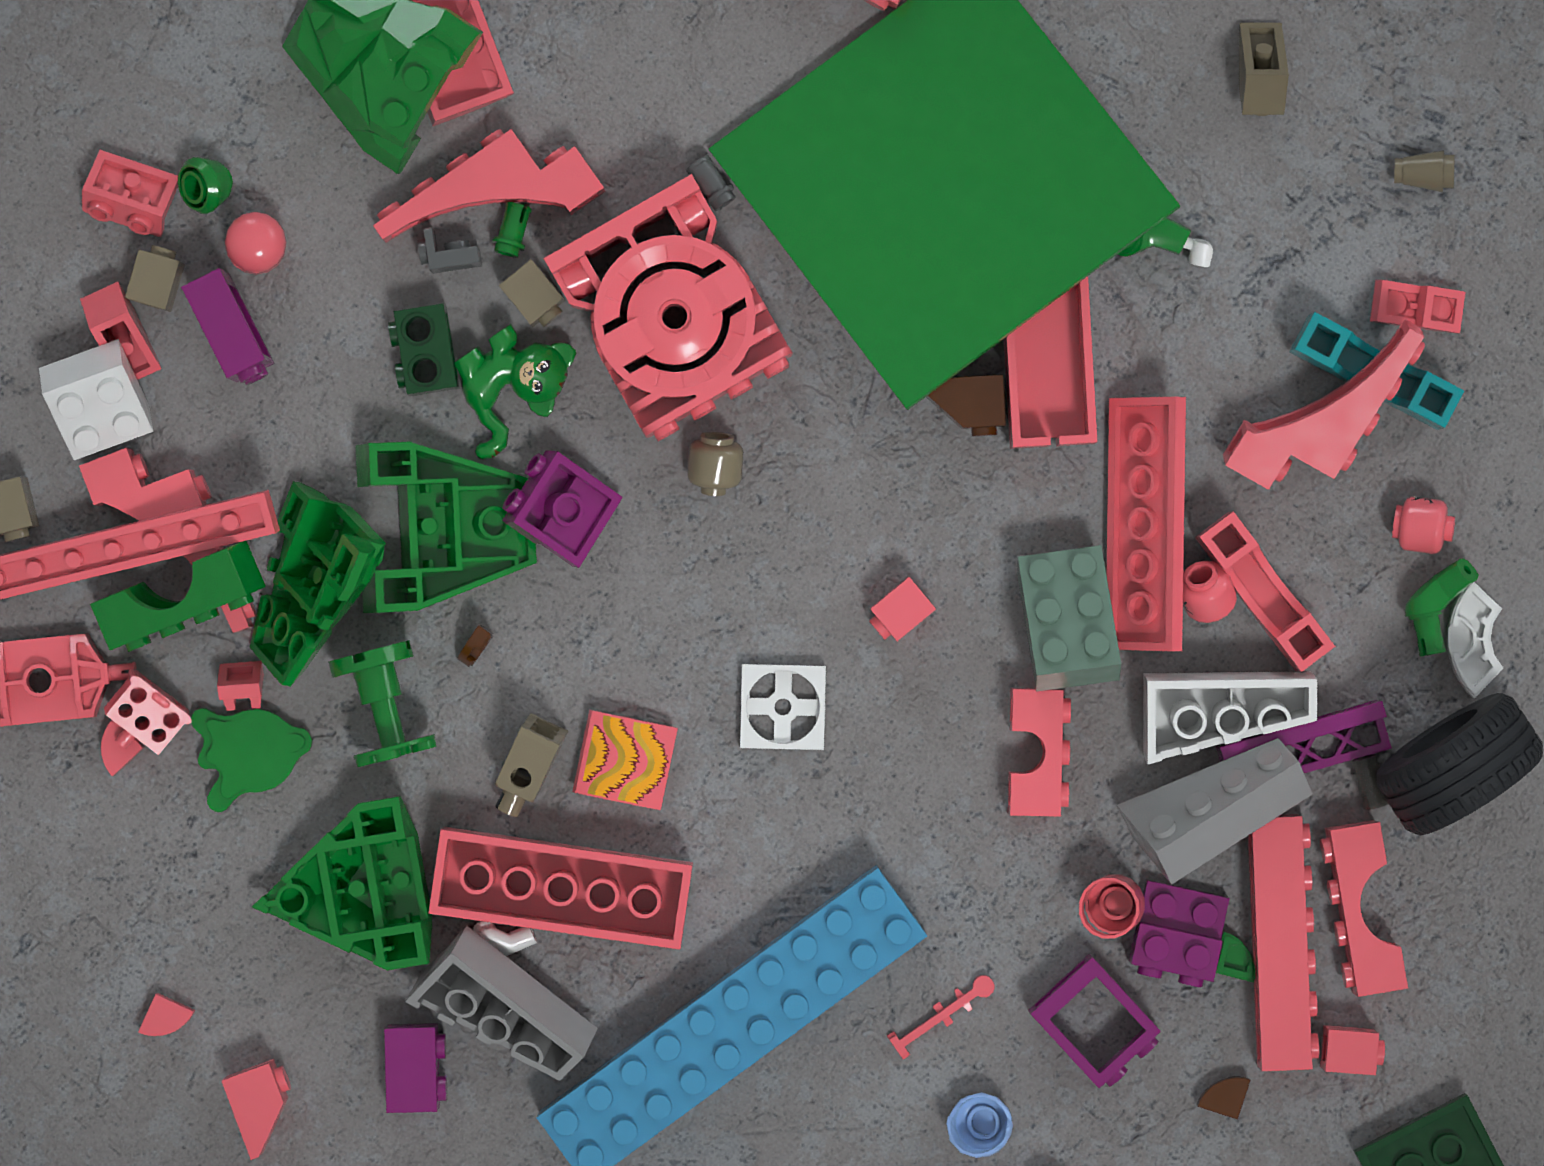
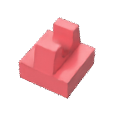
[217,661,264,711]

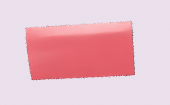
[412,0,514,126]

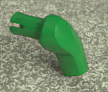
[1405,558,1479,657]

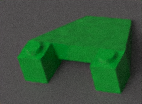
[355,442,537,613]

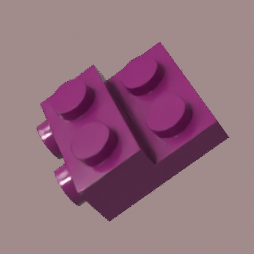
[502,450,623,568]
[1129,879,1230,987]

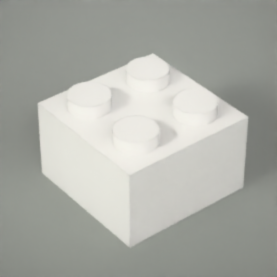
[39,339,153,460]

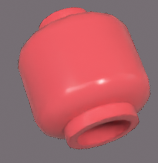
[1392,496,1455,554]
[1183,560,1237,623]

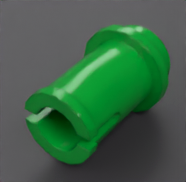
[492,202,532,258]

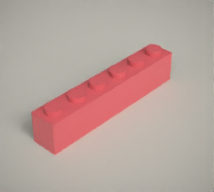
[1248,814,1319,1071]

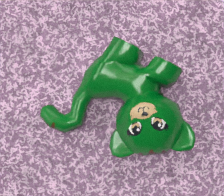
[454,324,577,460]

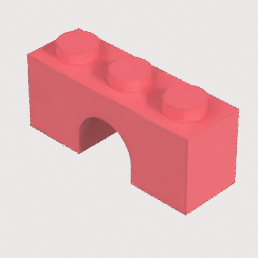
[1008,688,1071,817]

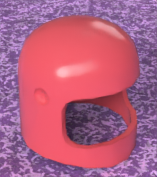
[225,212,286,275]
[1079,874,1145,939]

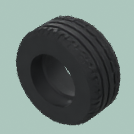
[1377,693,1543,836]

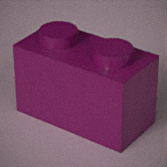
[384,1023,447,1113]

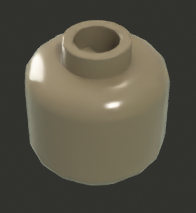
[687,432,744,496]

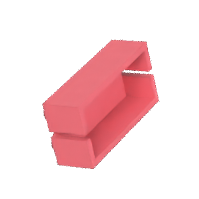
[1004,276,1098,449]

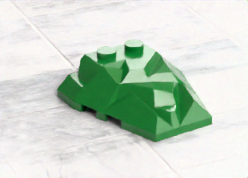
[282,0,483,174]
[250,481,386,687]

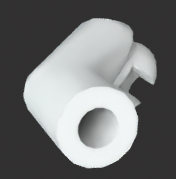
[473,921,537,956]

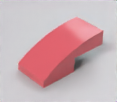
[1370,280,1466,333]

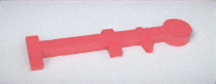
[887,975,995,1060]

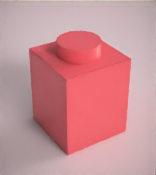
[869,577,936,641]
[1320,1025,1385,1076]

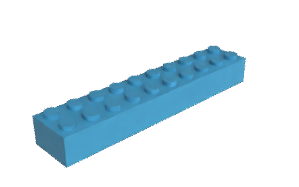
[536,865,927,1166]

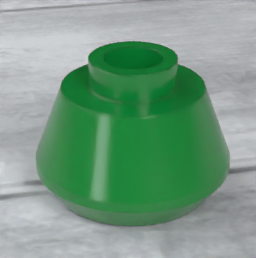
[178,157,233,214]

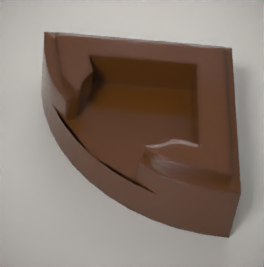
[457,625,493,667]
[1196,1076,1251,1120]

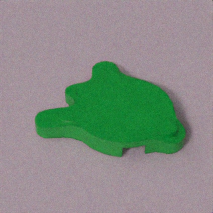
[191,708,313,812]

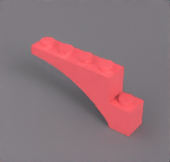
[373,129,605,243]
[1223,319,1425,490]
[79,448,256,633]

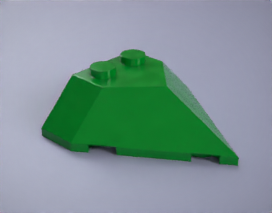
[252,796,432,970]

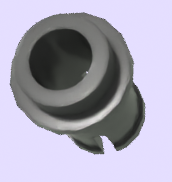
[686,155,736,211]

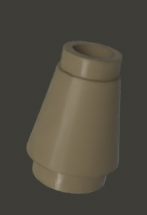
[1394,150,1455,192]

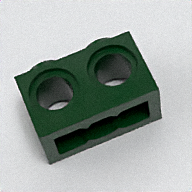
[388,303,460,396]

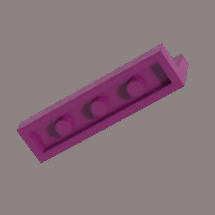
[1216,700,1392,773]

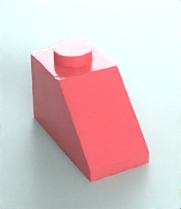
[80,282,162,380]
[222,1059,291,1160]

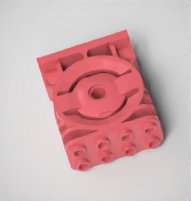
[543,174,793,441]

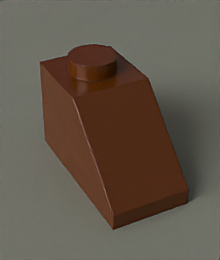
[926,375,1006,437]

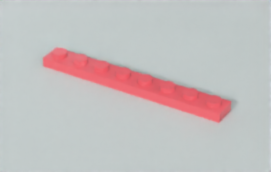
[0,490,280,599]

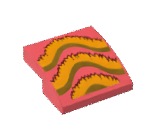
[572,710,678,810]

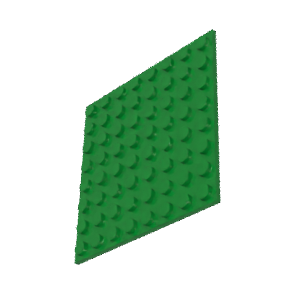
[709,0,1180,410]

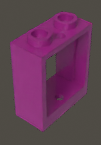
[181,268,275,385]
[1028,954,1161,1088]

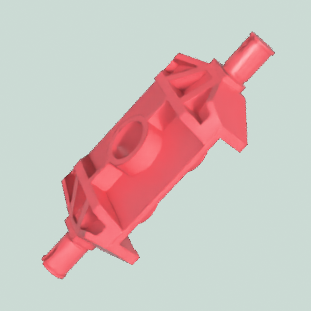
[0,633,137,727]

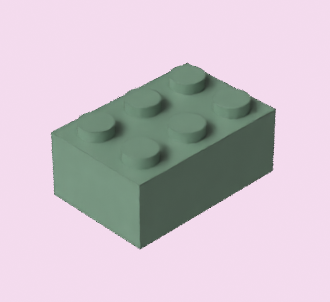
[1017,545,1121,692]

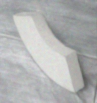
[1446,582,1503,698]

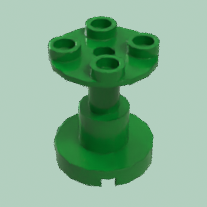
[328,640,437,767]

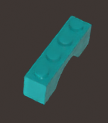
[1289,312,1465,430]

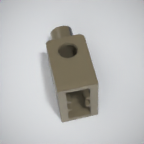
[495,713,568,817]

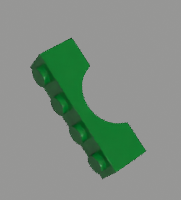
[90,541,266,652]

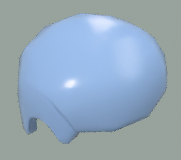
[946,1092,1013,1158]

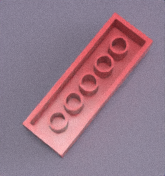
[428,827,693,950]

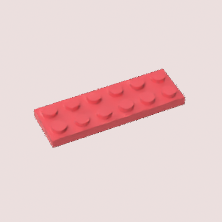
[1106,396,1186,651]

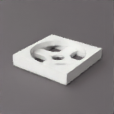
[740,664,826,750]

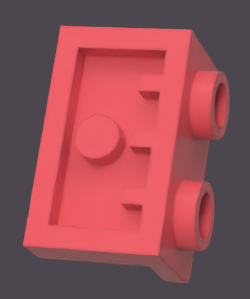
[82,150,178,237]

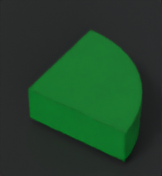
[1216,931,1255,983]

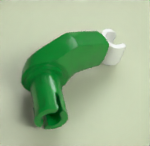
[1118,217,1213,267]

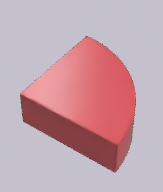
[101,720,145,776]
[138,993,196,1036]

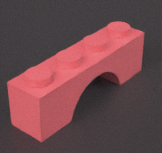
[1195,511,1336,672]
[1320,820,1408,997]

